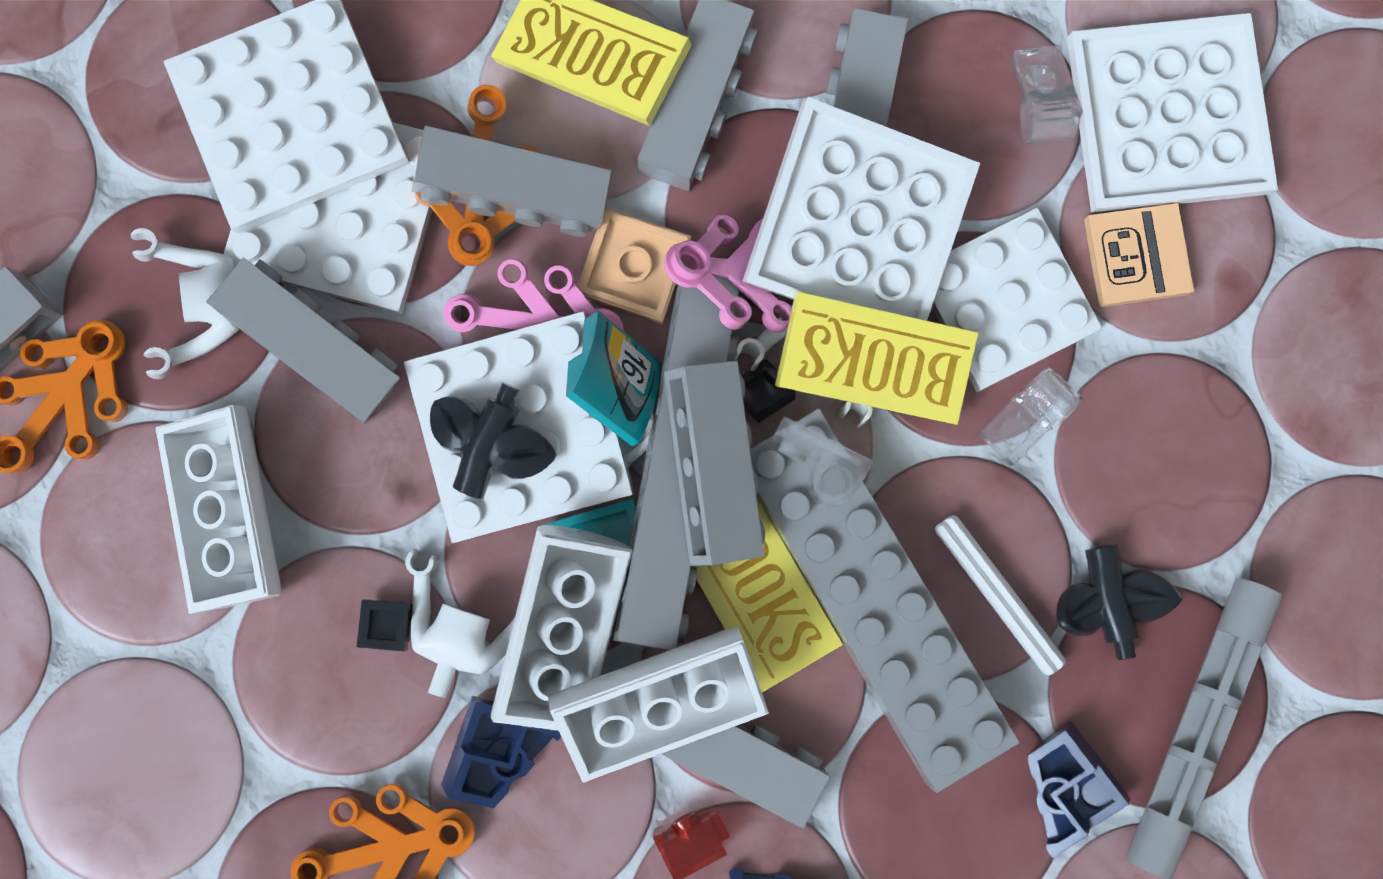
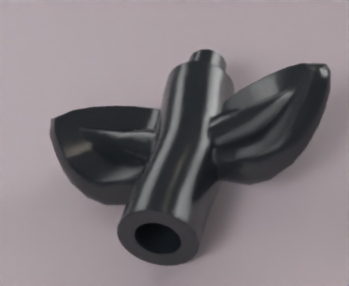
[430,382,557,499]
[1056,544,1183,660]

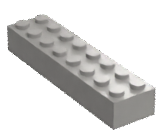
[750,409,1020,793]

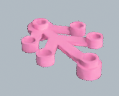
[664,214,792,333]
[444,259,624,332]

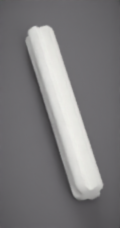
[935,515,1066,675]

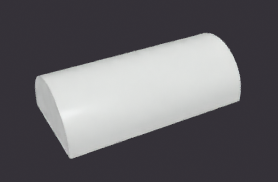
[155,405,282,614]
[491,525,633,730]
[548,625,769,783]

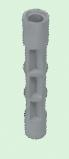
[1125,578,1283,879]

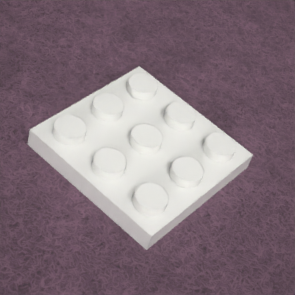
[932,208,1103,392]

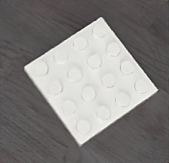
[163,0,410,233]
[1067,13,1278,213]
[742,97,980,321]
[223,122,432,315]
[404,312,635,543]

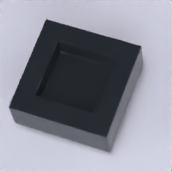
[741,359,796,423]
[356,599,412,652]

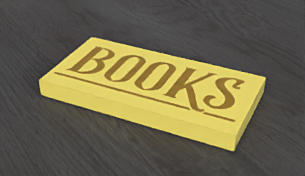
[491,0,692,126]
[775,292,978,425]
[692,496,843,693]

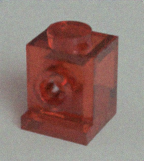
[653,811,731,879]

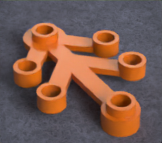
[414,85,539,266]
[0,319,128,474]
[290,782,475,879]

